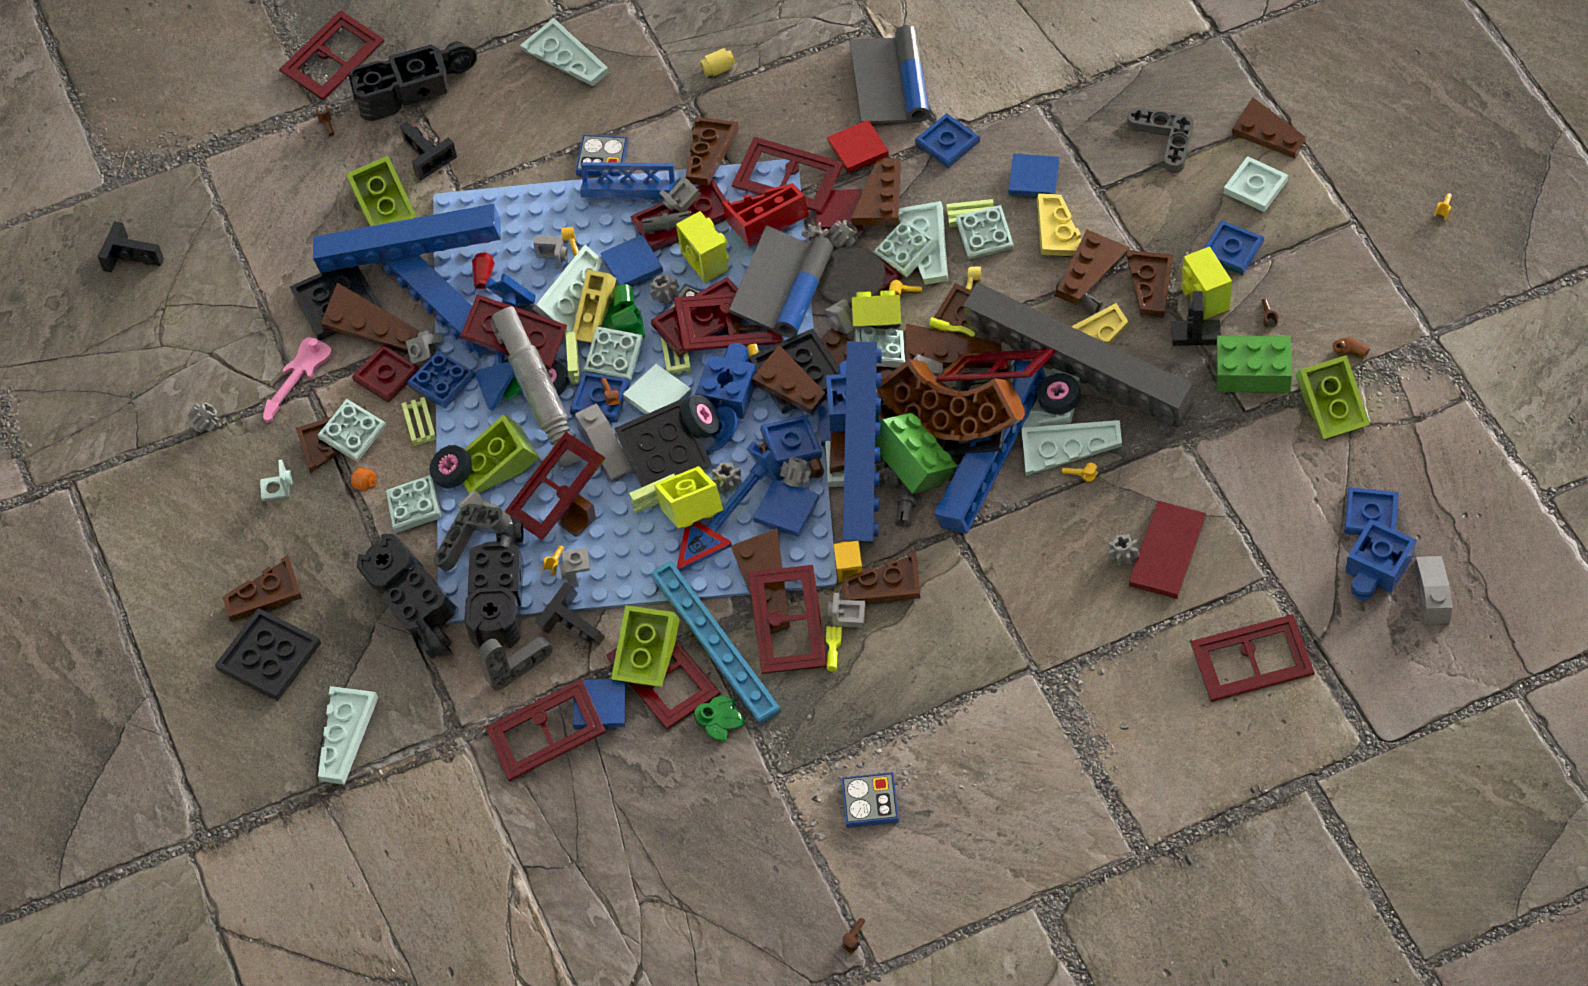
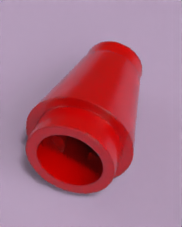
[472,253,495,289]

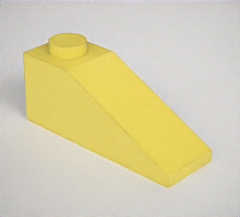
[573,269,616,343]

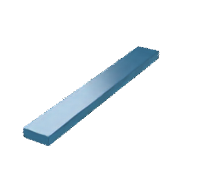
[650,561,781,725]

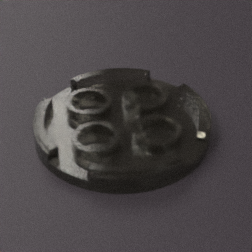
[817,247,886,308]

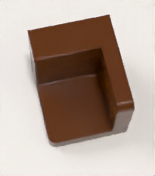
[558,494,596,537]

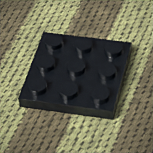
[290,266,382,340]
[749,328,839,414]
[614,399,712,488]
[215,608,321,701]

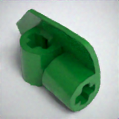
[603,284,646,339]

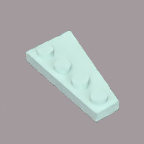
[520,18,610,86]
[899,201,948,285]
[533,245,602,337]
[1021,420,1122,476]
[318,686,379,785]

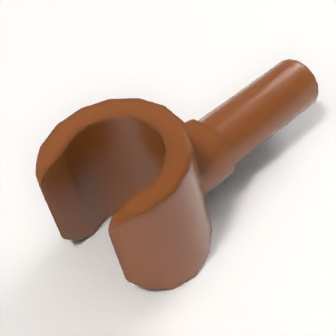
[601,378,620,405]

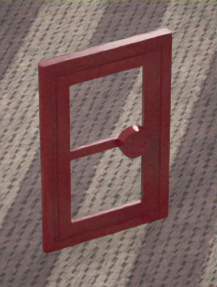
[279,10,384,100]
[732,136,844,213]
[674,293,783,351]
[937,349,1055,382]
[504,431,606,541]
[748,565,827,674]
[1190,614,1315,702]
[606,640,721,730]
[486,678,606,781]

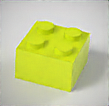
[676,211,729,283]
[1181,246,1232,320]
[852,290,901,327]
[654,466,723,529]

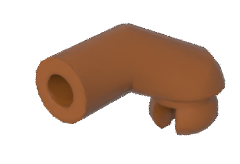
[1333,337,1370,359]

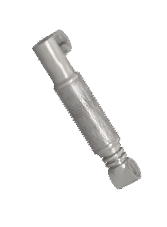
[491,307,583,469]

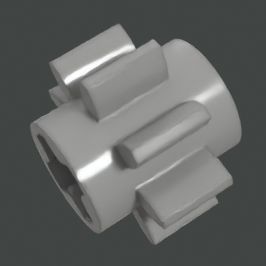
[828,220,858,249]
[801,223,830,244]
[650,275,679,304]
[187,403,219,432]
[780,457,811,487]
[876,459,900,486]
[712,462,742,493]
[1108,534,1140,566]

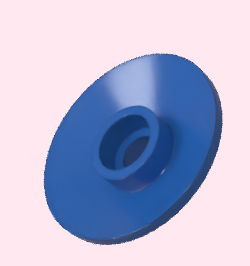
[700,406,737,452]

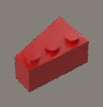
[722,183,809,247]

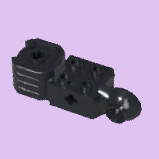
[348,41,477,121]
[464,513,524,649]
[357,534,457,659]

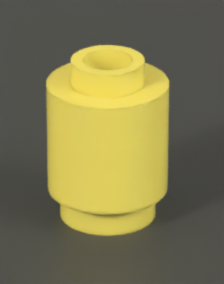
[700,48,735,77]

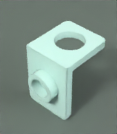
[260,460,292,501]

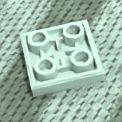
[956,205,1014,260]
[873,218,938,278]
[584,326,643,382]
[854,326,905,368]
[623,364,692,414]
[318,399,386,463]
[386,475,442,533]

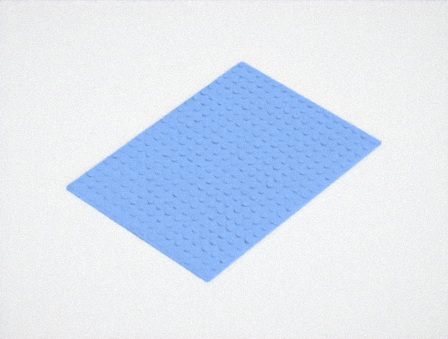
[433,159,837,624]

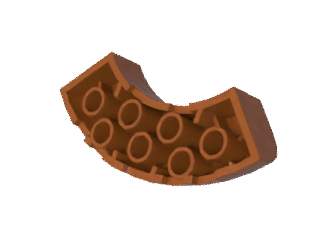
[876,359,1025,441]

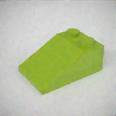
[346,156,417,226]
[1295,355,1370,440]
[452,414,540,494]
[611,605,680,688]

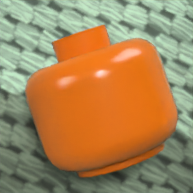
[351,467,377,492]

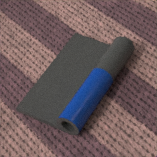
[849,25,930,124]
[728,225,833,338]

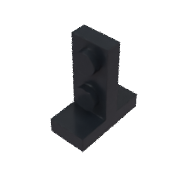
[400,121,457,181]
[98,221,164,273]
[1171,291,1221,346]
[535,582,605,645]

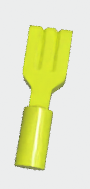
[929,317,975,337]
[826,626,842,672]

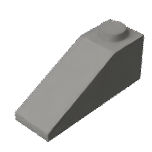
[575,403,633,482]
[1416,556,1453,625]

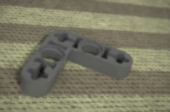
[1127,108,1194,173]
[434,504,511,571]
[478,637,553,690]

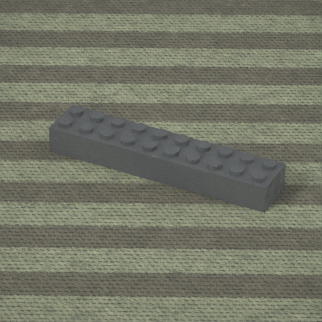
[963,282,1194,427]

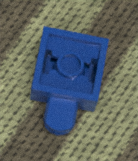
[695,343,756,419]
[826,360,879,432]
[1345,519,1417,601]

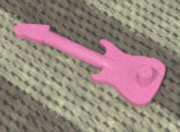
[263,337,332,423]

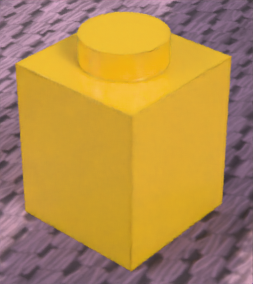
[833,541,862,582]

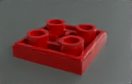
[827,120,889,173]

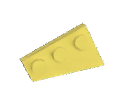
[1037,194,1081,256]
[1072,303,1128,345]

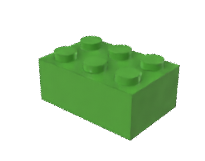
[1216,336,1292,393]
[875,413,957,494]

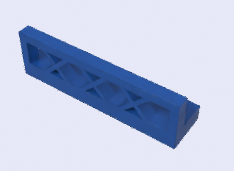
[580,162,675,198]

